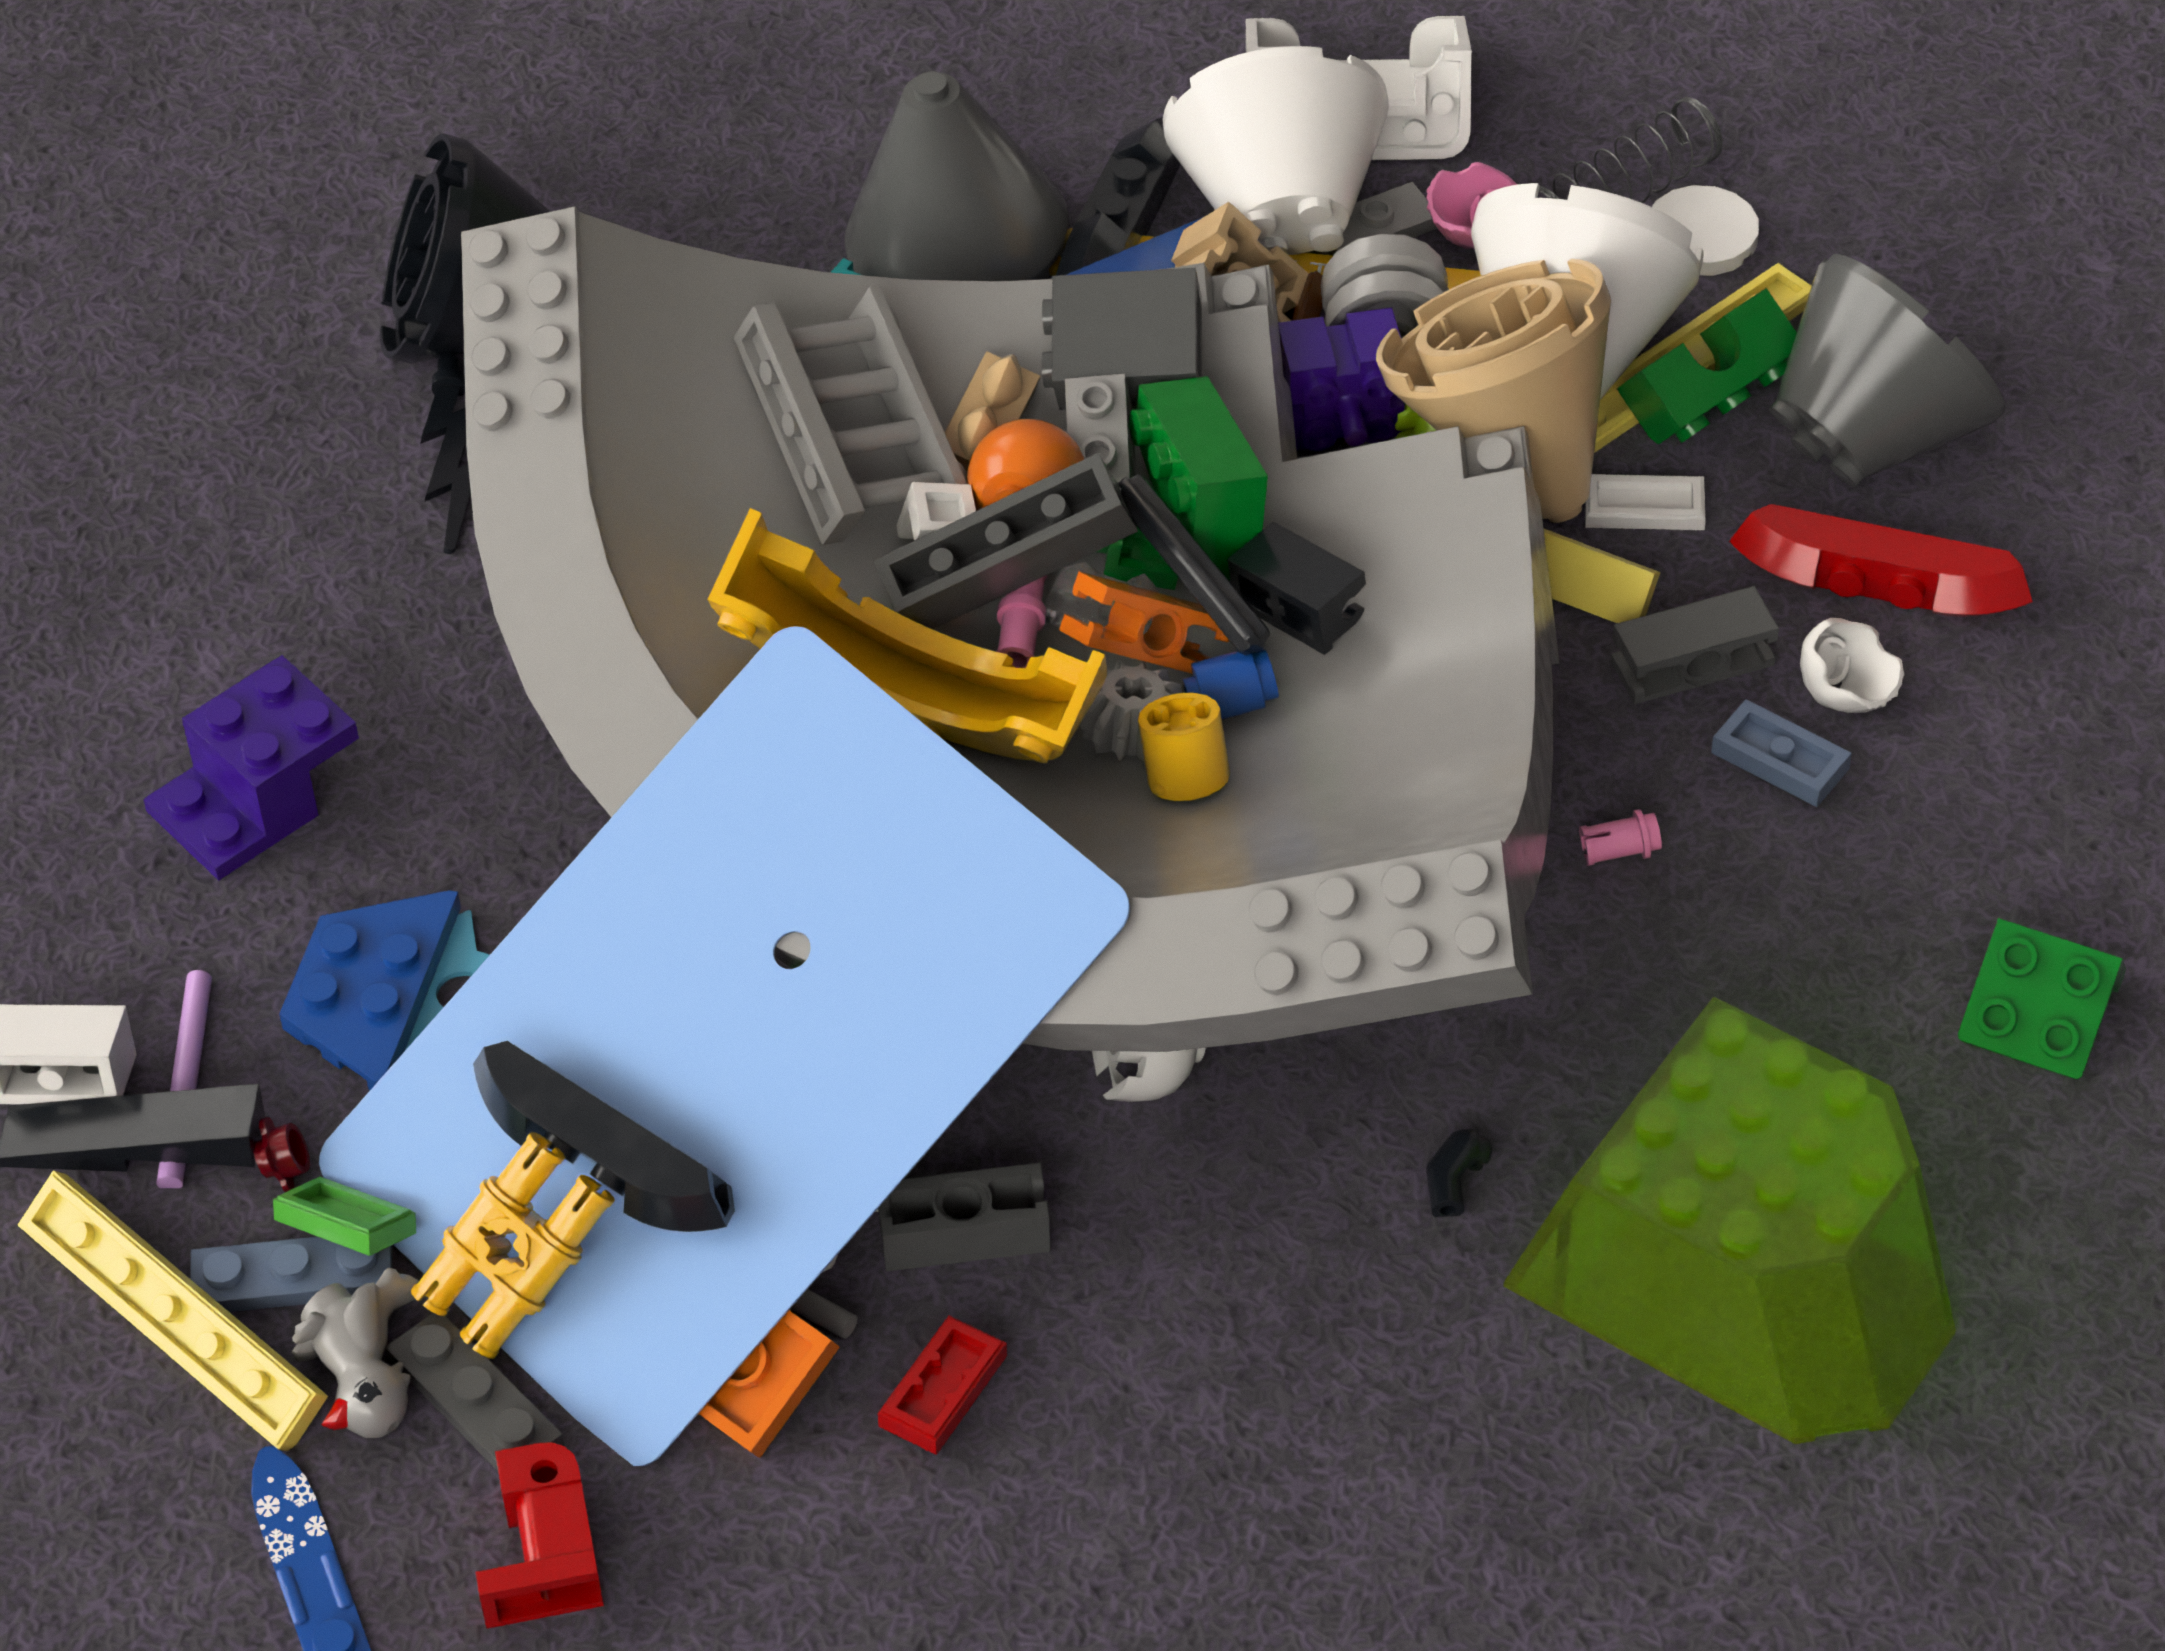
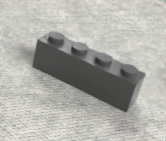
[874,453,1138,629]

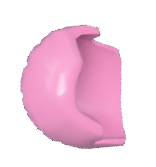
[1426,162,1518,249]

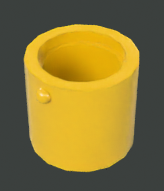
[1138,693,1230,801]

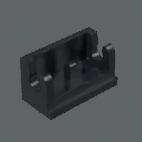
[1227,522,1366,655]

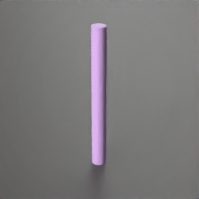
[156,970,212,1188]

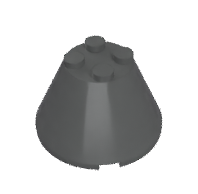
[1769,254,2005,488]

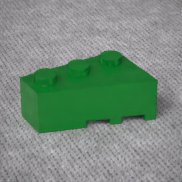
[1129,376,1268,581]

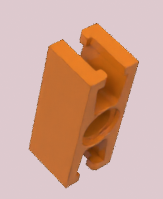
[1059,571,1229,674]

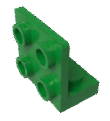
[1958,918,2126,1080]

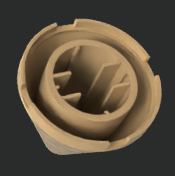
[1376,259,1611,523]

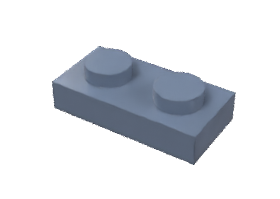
[1711,699,1852,807]

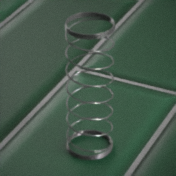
[1539,97,1723,203]

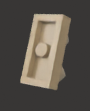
[945,351,1041,472]

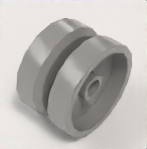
[1321,234,1449,339]

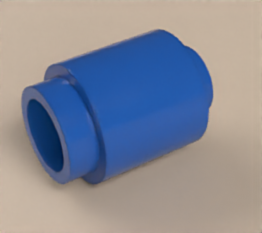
[1182,649,1279,720]

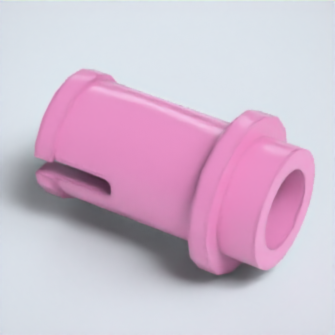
[1579,809,1662,866]

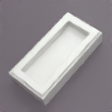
[1585,474,1706,530]

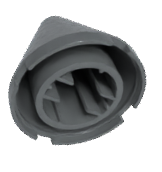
[845,71,1071,281]

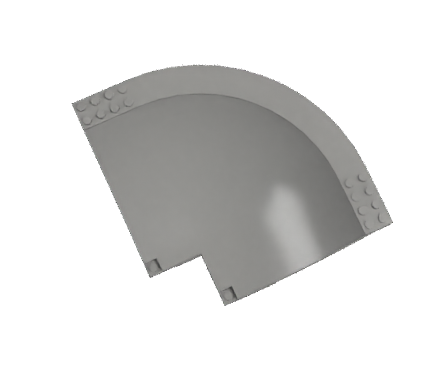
[461,206,1560,1052]

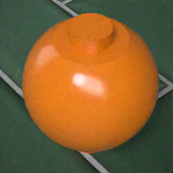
[967,419,1084,511]

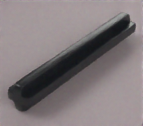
[1118,474,1270,656]

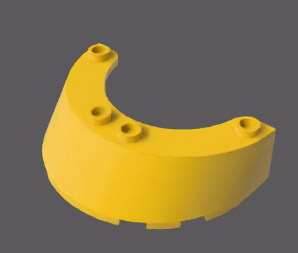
[707,508,1107,763]

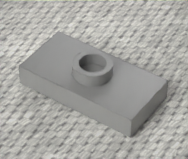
[1330,182,1438,255]

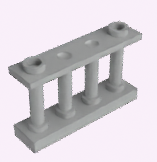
[733,285,967,545]

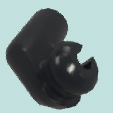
[1426,1129,1492,1217]

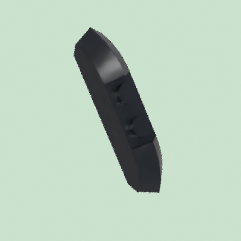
[1056,117,1181,276]
[473,1041,735,1232]

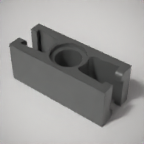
[1611,586,1779,704]
[878,1163,1051,1271]

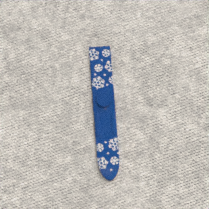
[251,1446,371,1651]

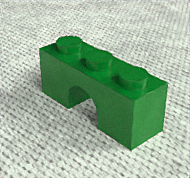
[1617,288,1797,445]

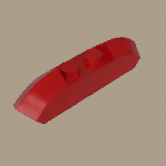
[1729,504,2033,617]

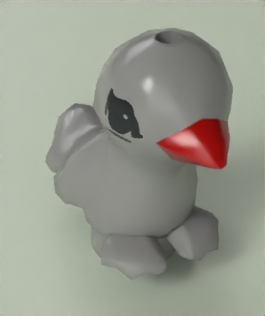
[291,1267,419,1438]

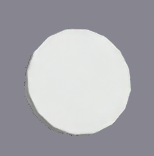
[1652,185,1759,276]

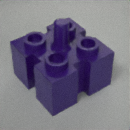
[1278,308,1404,451]

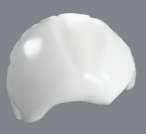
[1800,618,1905,713]

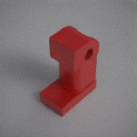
[475,1442,604,1629]

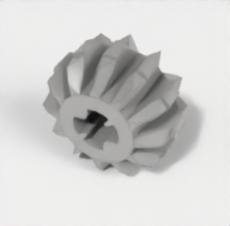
[1080,660,1182,763]

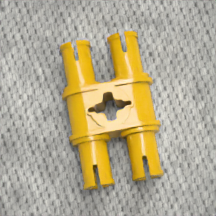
[411,1132,615,1359]

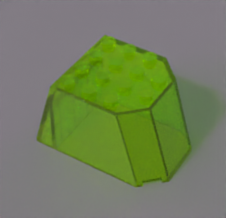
[1503,996,1956,1444]

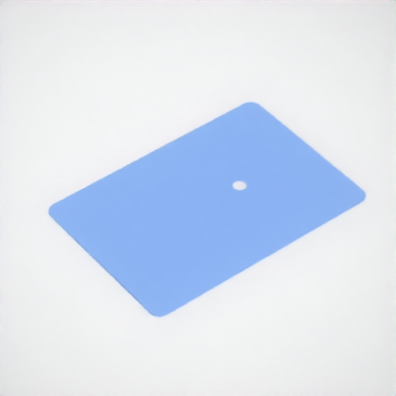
[319,626,1130,1466]

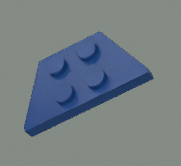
[279,890,461,1091]

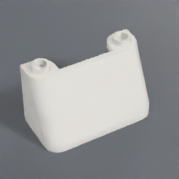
[1246,16,1472,160]

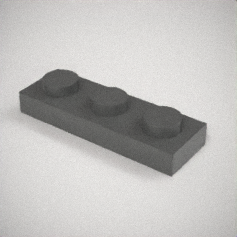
[385,1313,564,1471]

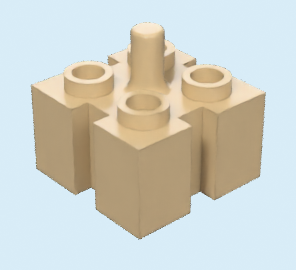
[1171,202,1309,322]

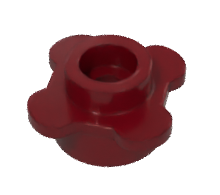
[253,1117,310,1192]

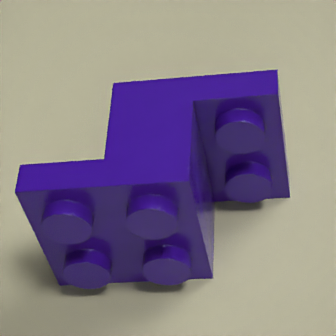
[143,655,359,881]

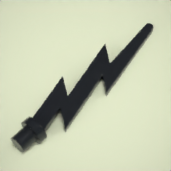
[420,356,471,554]

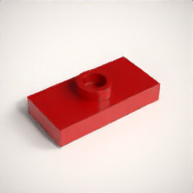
[877,1315,1007,1455]

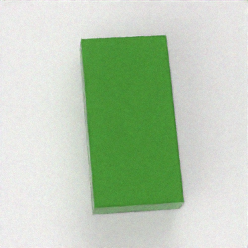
[273,1176,416,1256]

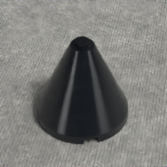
[380,134,551,364]

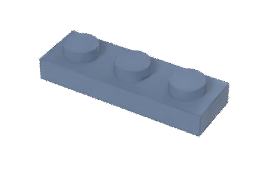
[191,1237,393,1312]

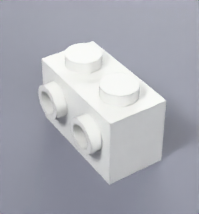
[0,1004,137,1104]

